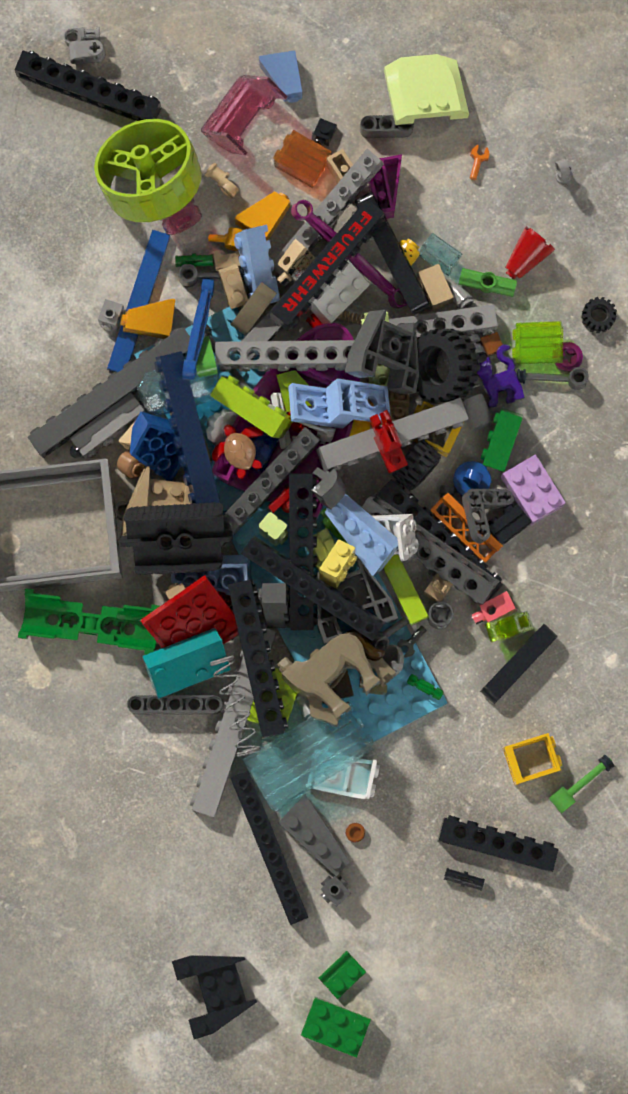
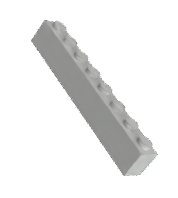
[316,398,468,472]

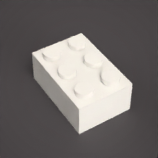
[310,260,370,324]

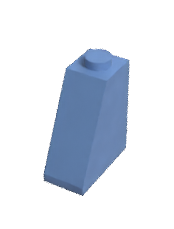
[259,50,302,103]

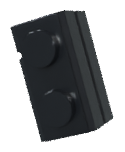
[488,504,531,545]

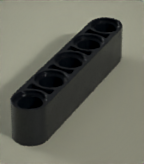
[480,624,558,704]

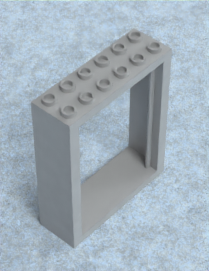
[0,459,123,593]

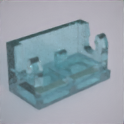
[419,233,463,276]

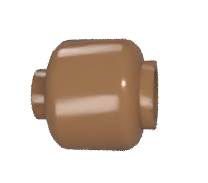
[117,450,145,478]

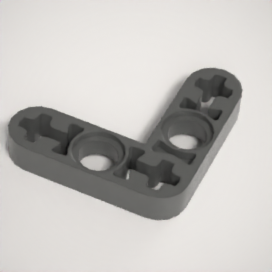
[462,489,514,544]

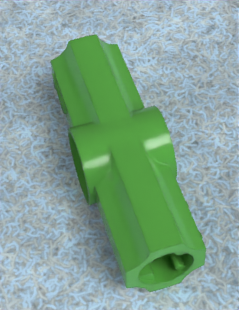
[458,268,517,297]

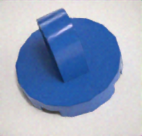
[453,461,491,499]

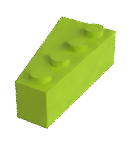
[210,375,293,438]

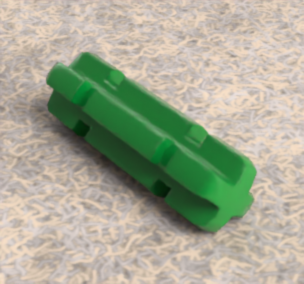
[407,674,444,700]

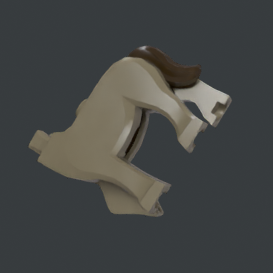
[277,629,396,728]

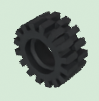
[581,297,617,333]

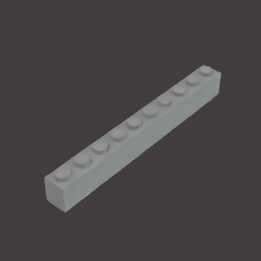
[190,628,276,818]

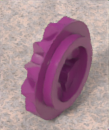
[553,342,583,372]

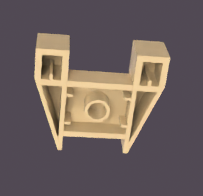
[122,466,190,541]

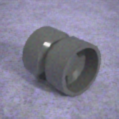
[427,601,454,629]

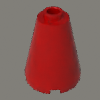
[505,226,555,280]

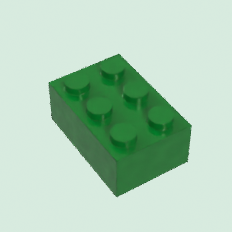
[301,997,371,1058]

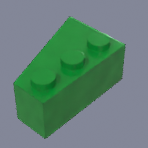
[480,408,523,472]

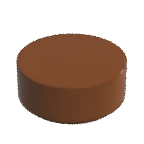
[345,823,365,843]

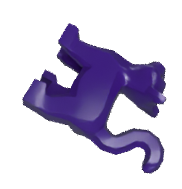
[477,344,525,408]

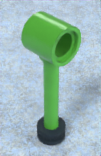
[548,754,615,813]

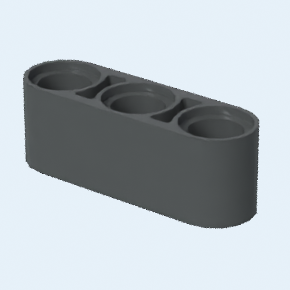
[360,115,414,138]

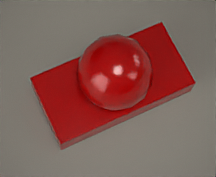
[266,486,289,513]

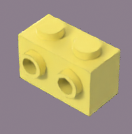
[319,539,357,589]

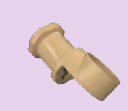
[205,163,239,198]

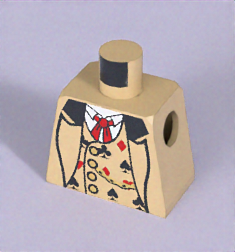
[277,239,315,287]

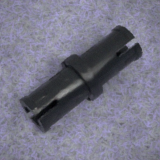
[444,868,485,891]

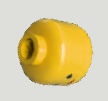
[399,239,420,266]

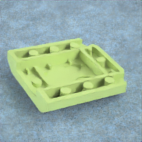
[384,54,469,125]

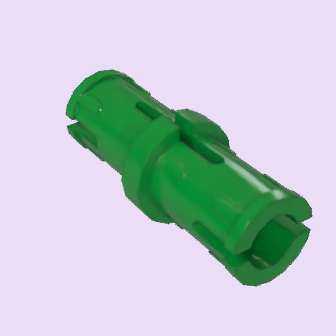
[175,253,214,268]

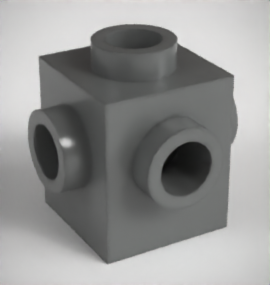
[320,876,351,907]

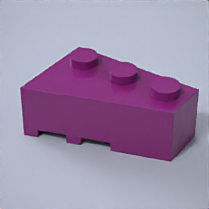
[368,154,402,219]

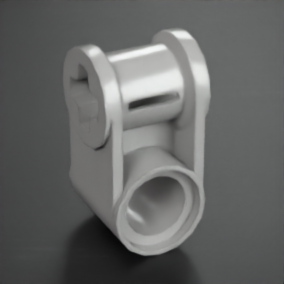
[69,40,106,65]

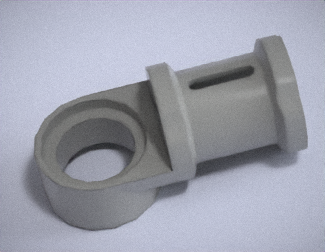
[64,27,100,46]
[555,159,574,184]

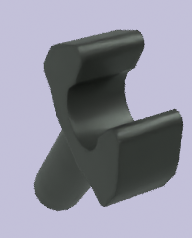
[397,625,427,658]

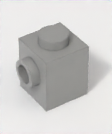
[98,299,125,331]

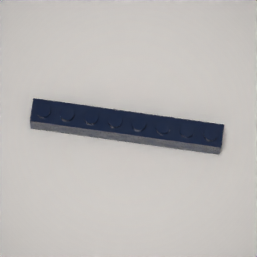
[154,351,220,504]

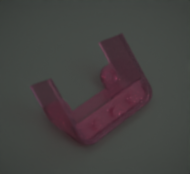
[201,75,288,155]

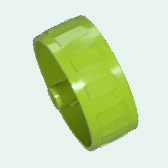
[94,119,202,222]

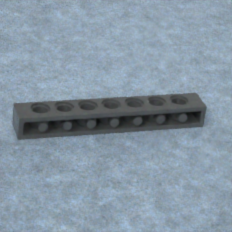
[221,427,321,549]
[362,494,500,605]

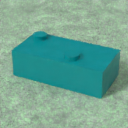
[142,628,231,699]

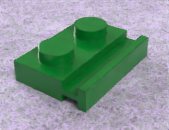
[318,951,366,999]

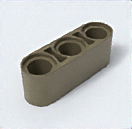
[230,282,277,336]

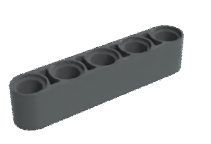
[127,695,223,715]

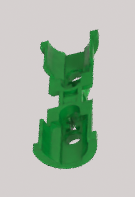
[18,588,160,655]

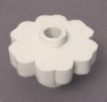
[206,409,237,446]

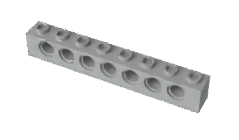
[273,149,384,275]
[345,304,498,340]
[215,340,355,372]

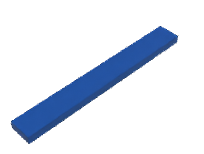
[107,230,171,373]

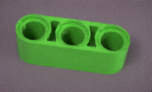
[196,336,218,378]

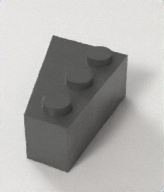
[258,583,290,628]

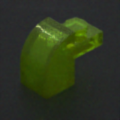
[485,611,534,643]

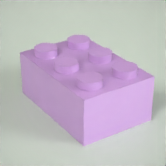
[501,454,566,526]

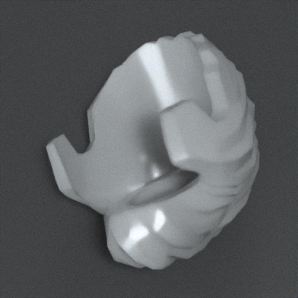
[382,644,404,675]

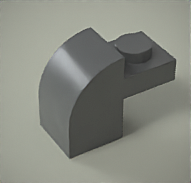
[312,468,346,509]

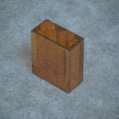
[273,130,332,188]

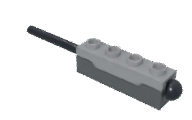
[70,386,164,459]

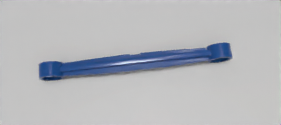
[182,279,214,380]

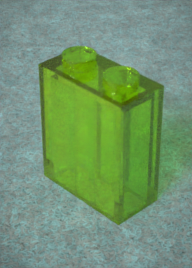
[512,321,564,364]

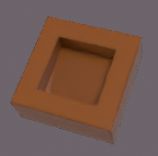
[480,332,503,357]

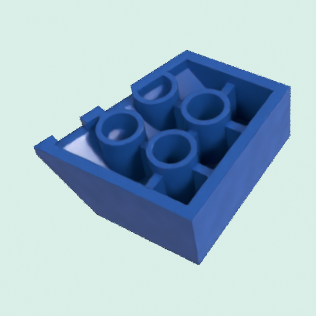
[130,412,181,481]

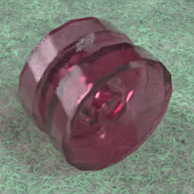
[160,198,202,235]

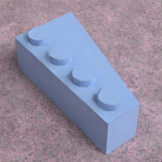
[234,225,280,304]
[325,494,398,576]

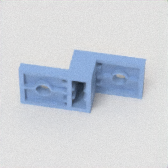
[288,379,391,429]

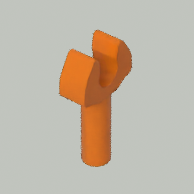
[469,145,490,180]

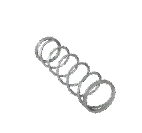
[210,656,261,757]

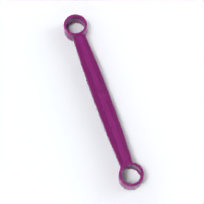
[291,200,407,309]

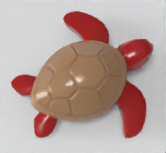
[212,424,263,479]

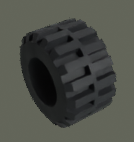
[392,440,442,491]

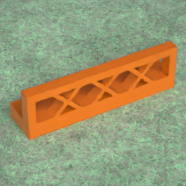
[430,493,503,563]

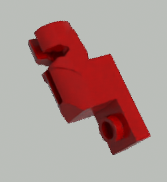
[370,410,408,473]

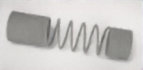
[440,350,493,431]

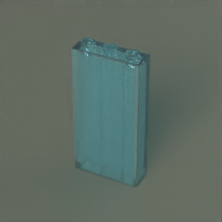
[242,698,375,811]

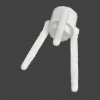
[292,422,336,445]

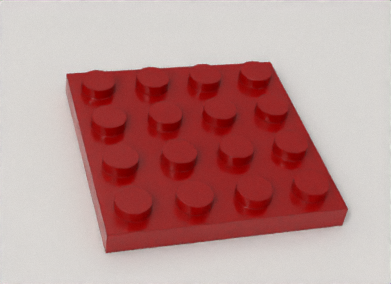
[141,575,239,648]

